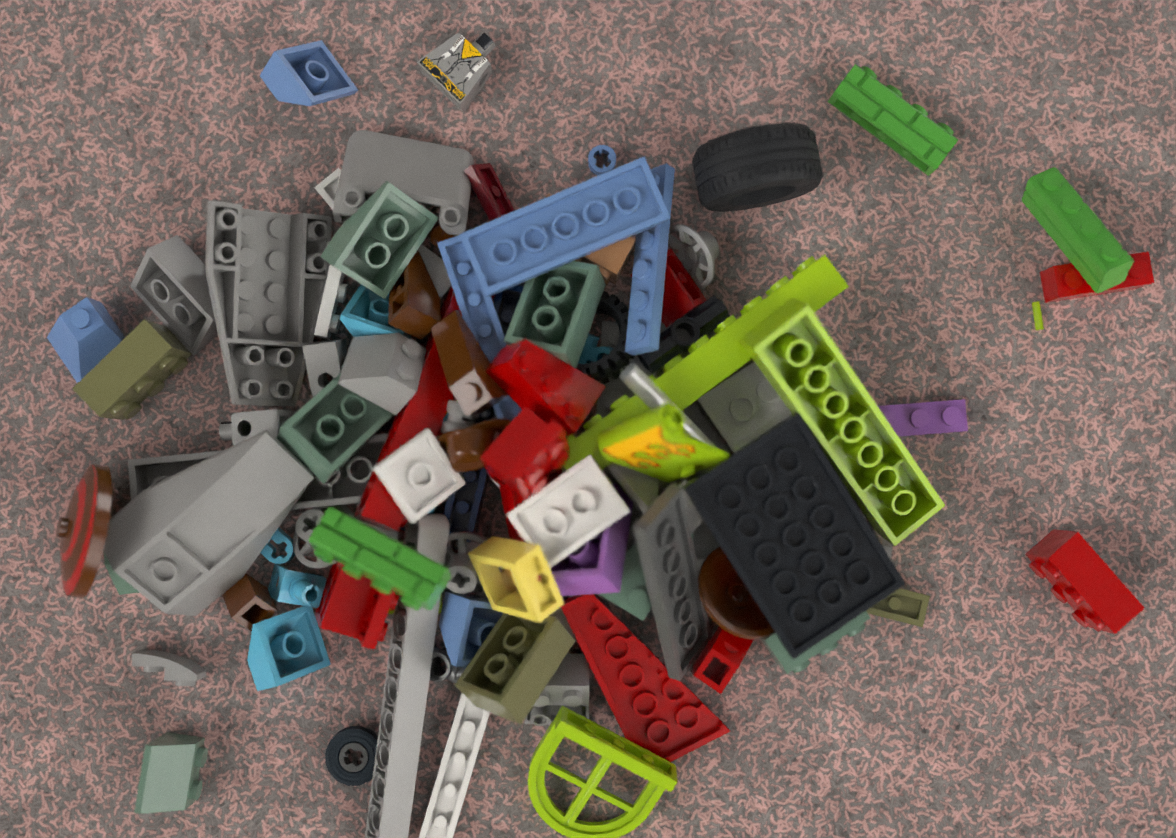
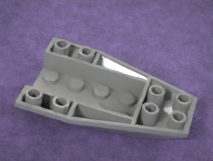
[205,200,332,406]
[104,430,315,616]

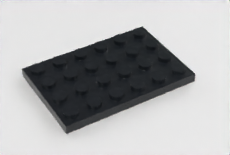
[682,413,906,660]

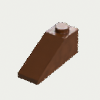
[388,250,442,340]
[431,310,508,416]

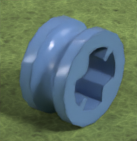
[588,145,616,176]

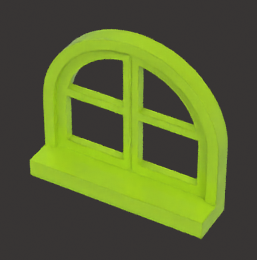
[528,705,678,838]

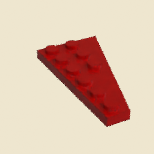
[561,594,730,762]

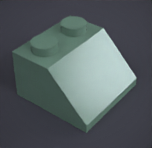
[134,732,208,814]

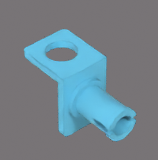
[268,564,326,608]

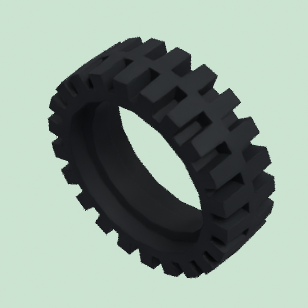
[576,291,635,385]

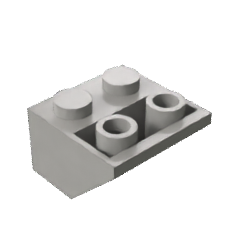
[524,654,589,726]

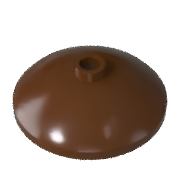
[698,547,774,639]

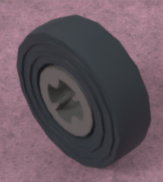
[325,726,378,786]

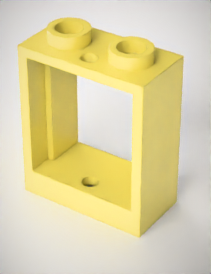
[468,536,565,623]

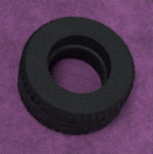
[692,122,823,212]

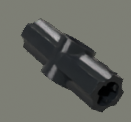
[637,295,730,374]

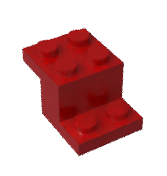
[480,406,570,500]
[314,562,399,650]

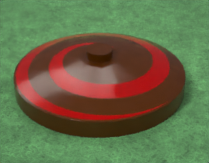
[56,464,112,598]

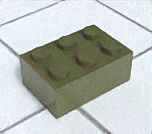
[72,319,192,420]
[455,613,575,725]

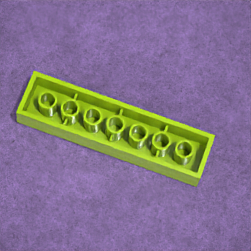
[739,298,945,546]

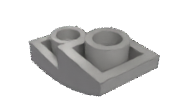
[132,649,206,686]

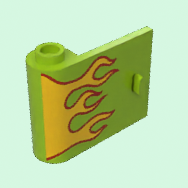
[598,403,730,483]

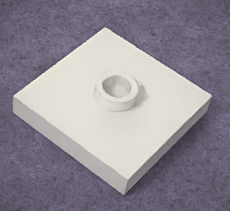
[372,428,466,523]

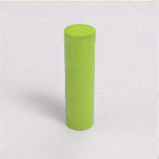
[1032,301,1044,331]

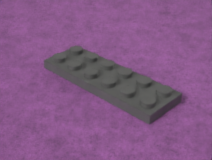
[633,485,712,681]

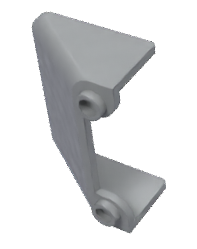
[333,130,474,236]

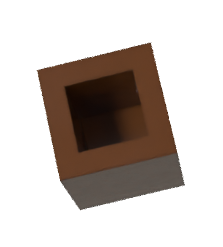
[222,573,278,632]

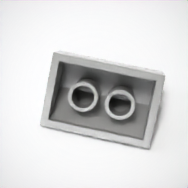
[130,235,218,356]

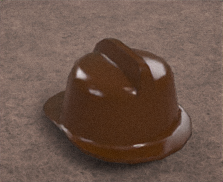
[437,418,512,473]

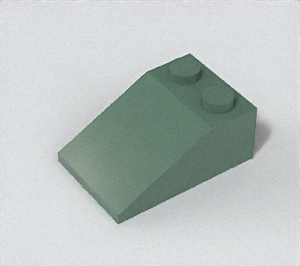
[320,181,439,299]
[276,373,395,484]

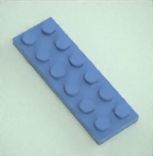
[459,156,671,298]

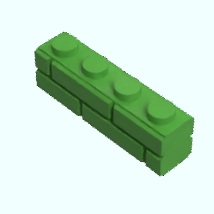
[828,64,958,176]
[1021,167,1134,293]
[308,506,451,611]

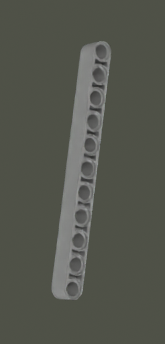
[365,513,449,838]

